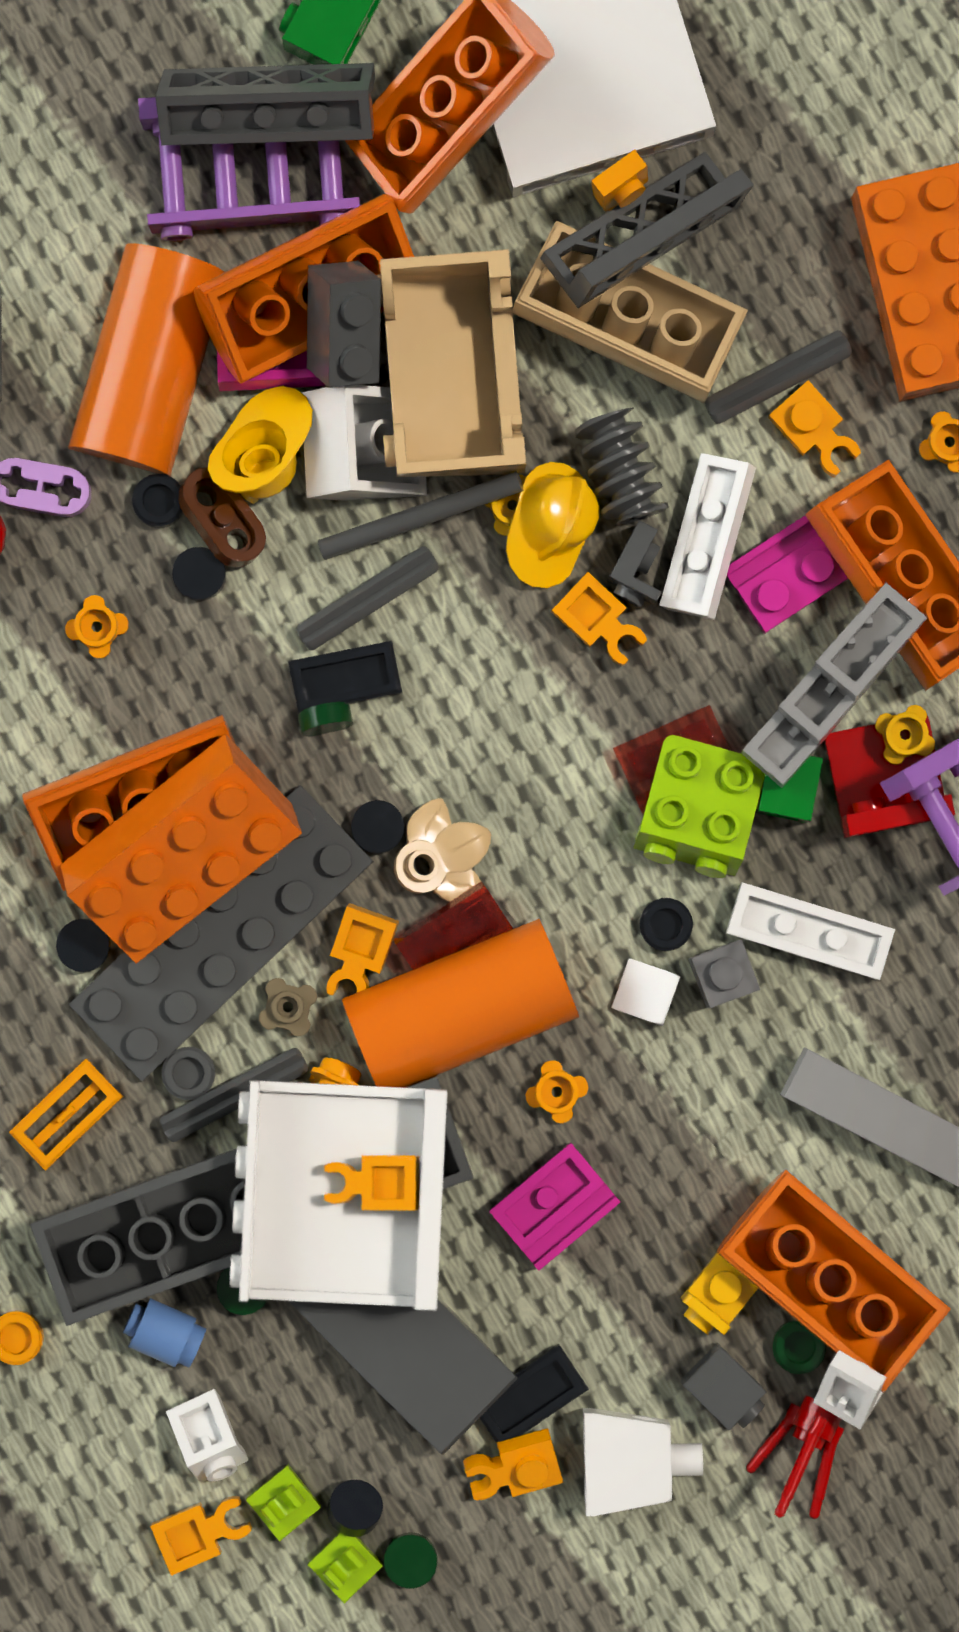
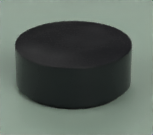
[132,474,183,528]
[172,547,226,601]
[351,800,405,854]
[639,898,693,951]
[56,919,111,972]
[327,1480,383,1537]

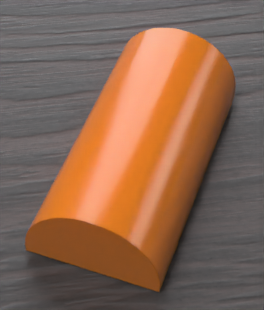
[345,0,555,214]
[194,194,414,384]
[68,243,225,476]
[805,460,959,691]
[22,715,235,891]
[342,919,579,1088]
[717,1170,951,1392]

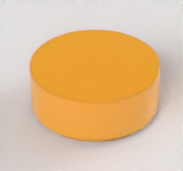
[0,1310,44,1365]

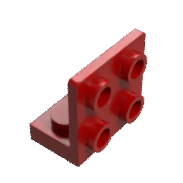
[824,716,955,838]

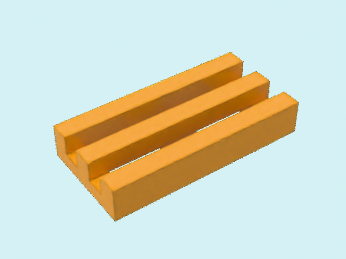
[9,1058,124,1171]

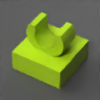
[246,1464,322,1542]
[307,1532,383,1604]

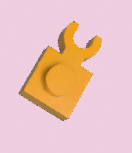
[591,149,648,212]
[768,380,861,478]
[551,572,647,666]
[326,903,399,996]
[324,1155,420,1210]
[463,1428,564,1500]
[150,1496,252,1576]

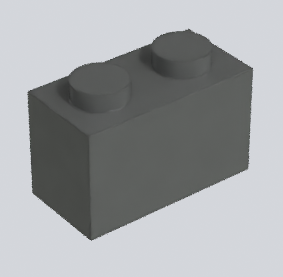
[307,261,381,388]

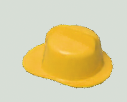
[208,386,312,504]
[506,462,599,588]

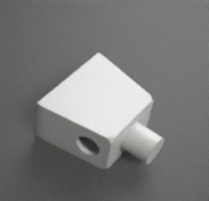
[583,1408,703,1516]

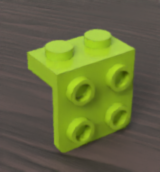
[633,735,765,878]

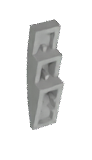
[742,583,927,788]
[780,1048,959,1187]

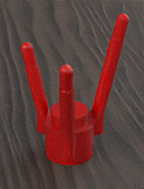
[746,1395,844,1519]

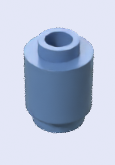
[123,1298,206,1368]

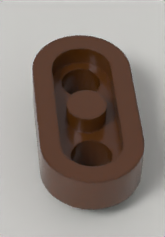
[178,467,266,567]

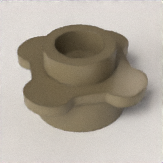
[259,978,317,1036]

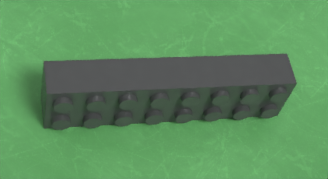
[30,1076,473,1326]

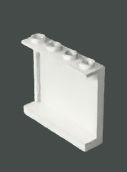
[492,0,716,197]
[230,1080,447,1310]

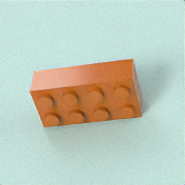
[851,163,959,402]
[60,734,302,964]

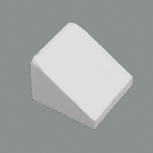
[611,958,680,1026]

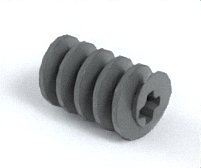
[575,407,669,526]

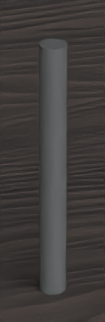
[318,471,524,560]

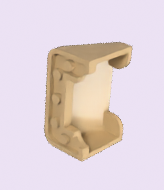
[376,249,526,477]

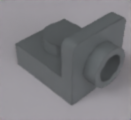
[607,520,661,608]

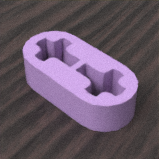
[0,458,91,517]

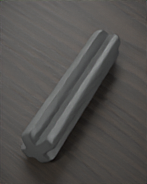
[705,330,852,424]
[296,546,439,650]
[160,1048,308,1142]

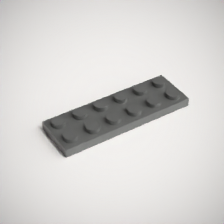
[69,785,374,1081]

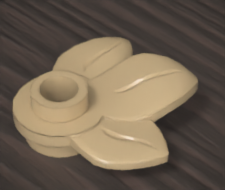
[394,798,491,903]

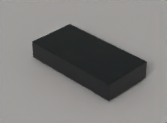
[288,641,402,714]
[480,1344,589,1444]

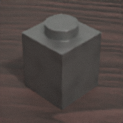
[688,939,760,1008]

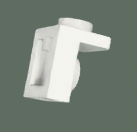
[813,1350,887,1429]
[166,1389,248,1482]

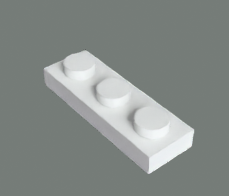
[659,453,756,620]
[726,882,895,980]

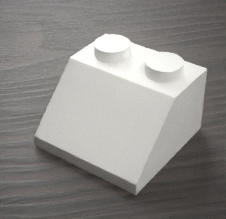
[302,385,427,500]

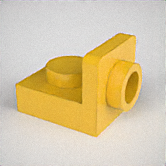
[680,1253,758,1335]

